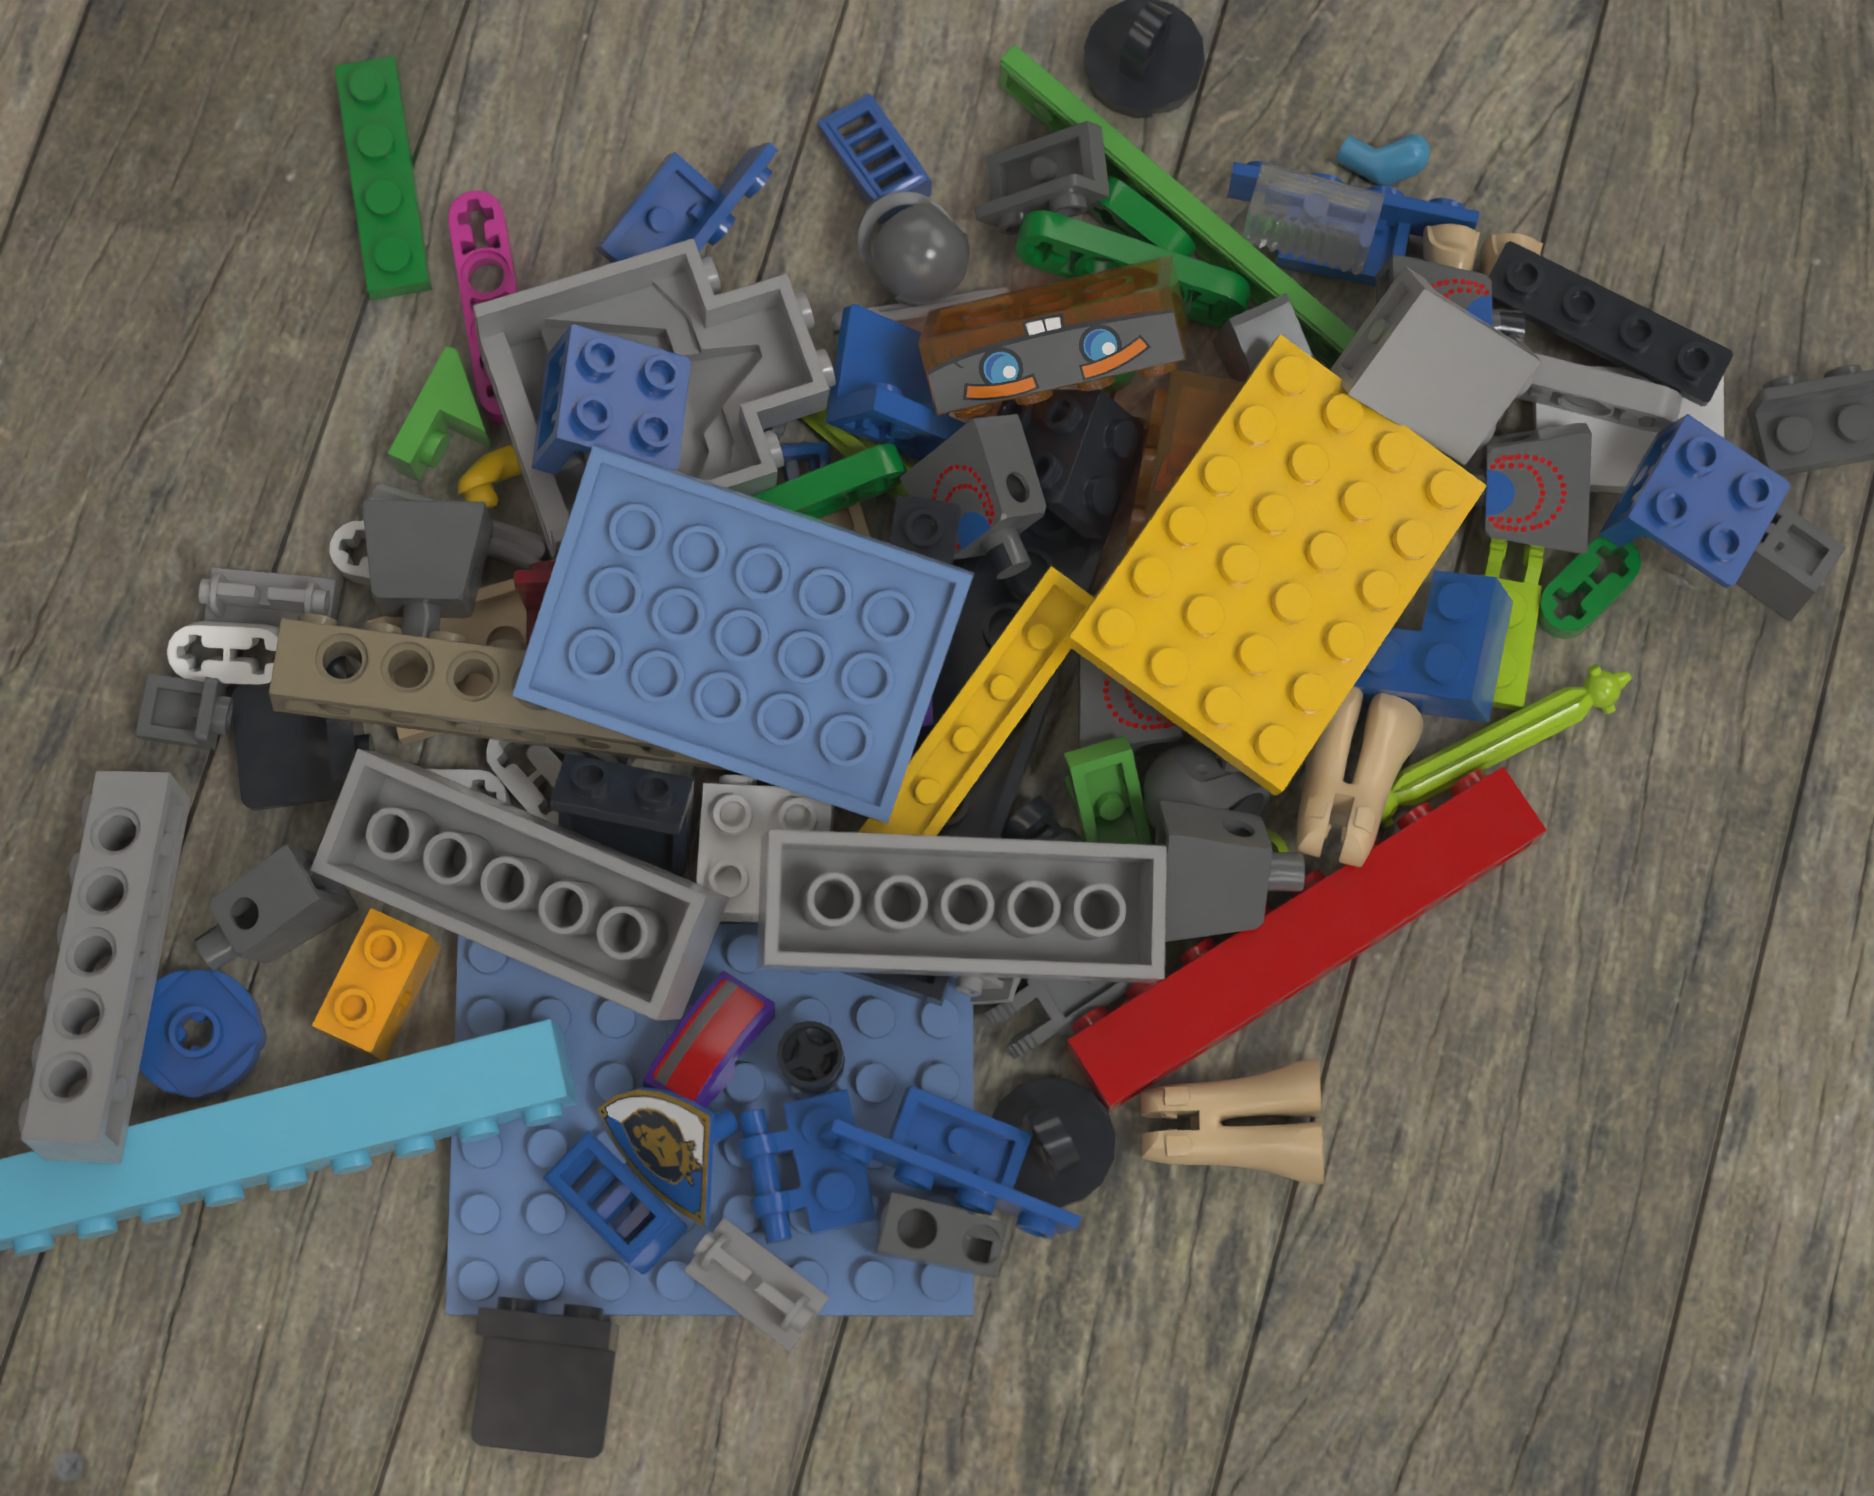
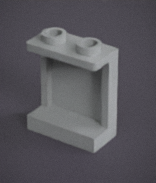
[1330,266,1542,465]

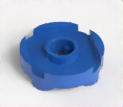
[139,969,267,1101]

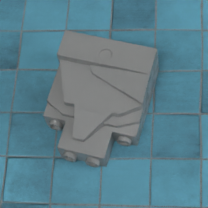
[473,238,836,561]

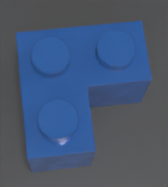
[1353,570,1513,722]

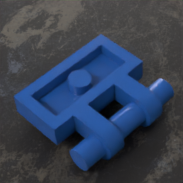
[737,1089,877,1244]

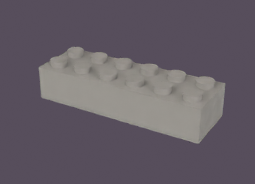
[311,749,729,1021]
[757,829,1167,983]

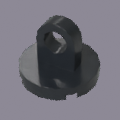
[1083,0,1205,118]
[991,1077,1116,1208]

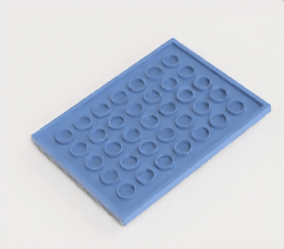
[446,924,974,1317]

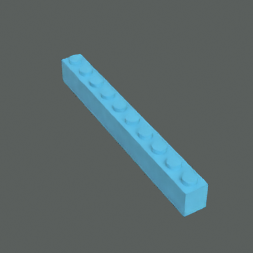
[0,1019,579,1256]

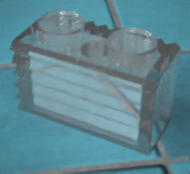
[1243,162,1385,275]

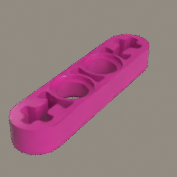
[448,190,519,425]

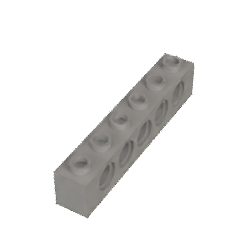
[19,771,191,1164]

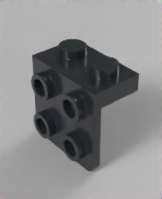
[997,389,1144,539]
[231,656,375,811]
[471,1297,620,1458]

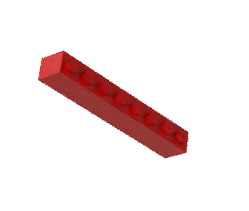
[1066,766,1547,1113]

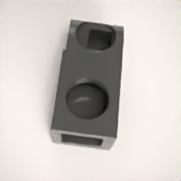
[873,1192,1007,1278]

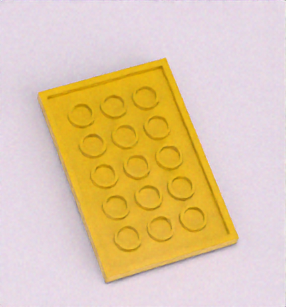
[1064,334,1487,796]

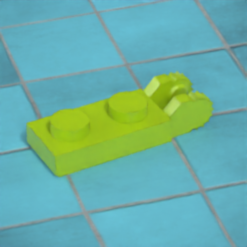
[1482,537,1545,711]

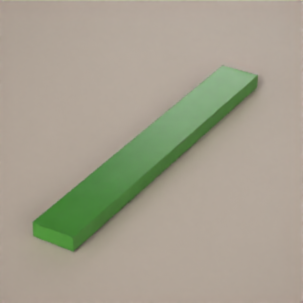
[999,44,1356,368]

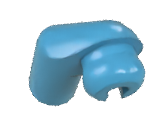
[1335,134,1431,186]

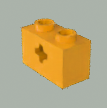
[312,908,441,1062]

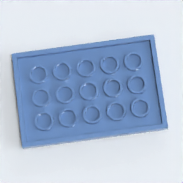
[512,444,974,824]

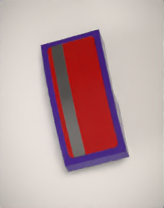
[643,970,775,1108]

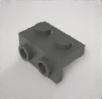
[975,121,1110,235]

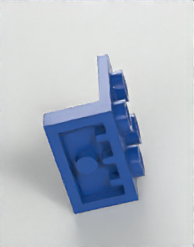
[826,304,967,461]
[531,324,691,475]
[1599,414,1790,588]

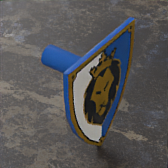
[597,1087,738,1227]

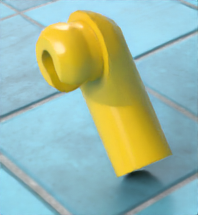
[457,444,522,509]

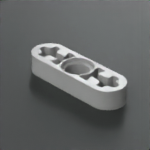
[1518,353,1683,432]

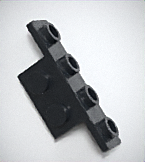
[1489,241,1733,406]

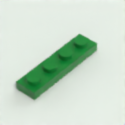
[334,55,432,300]

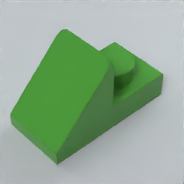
[388,345,492,482]
[1063,735,1153,845]

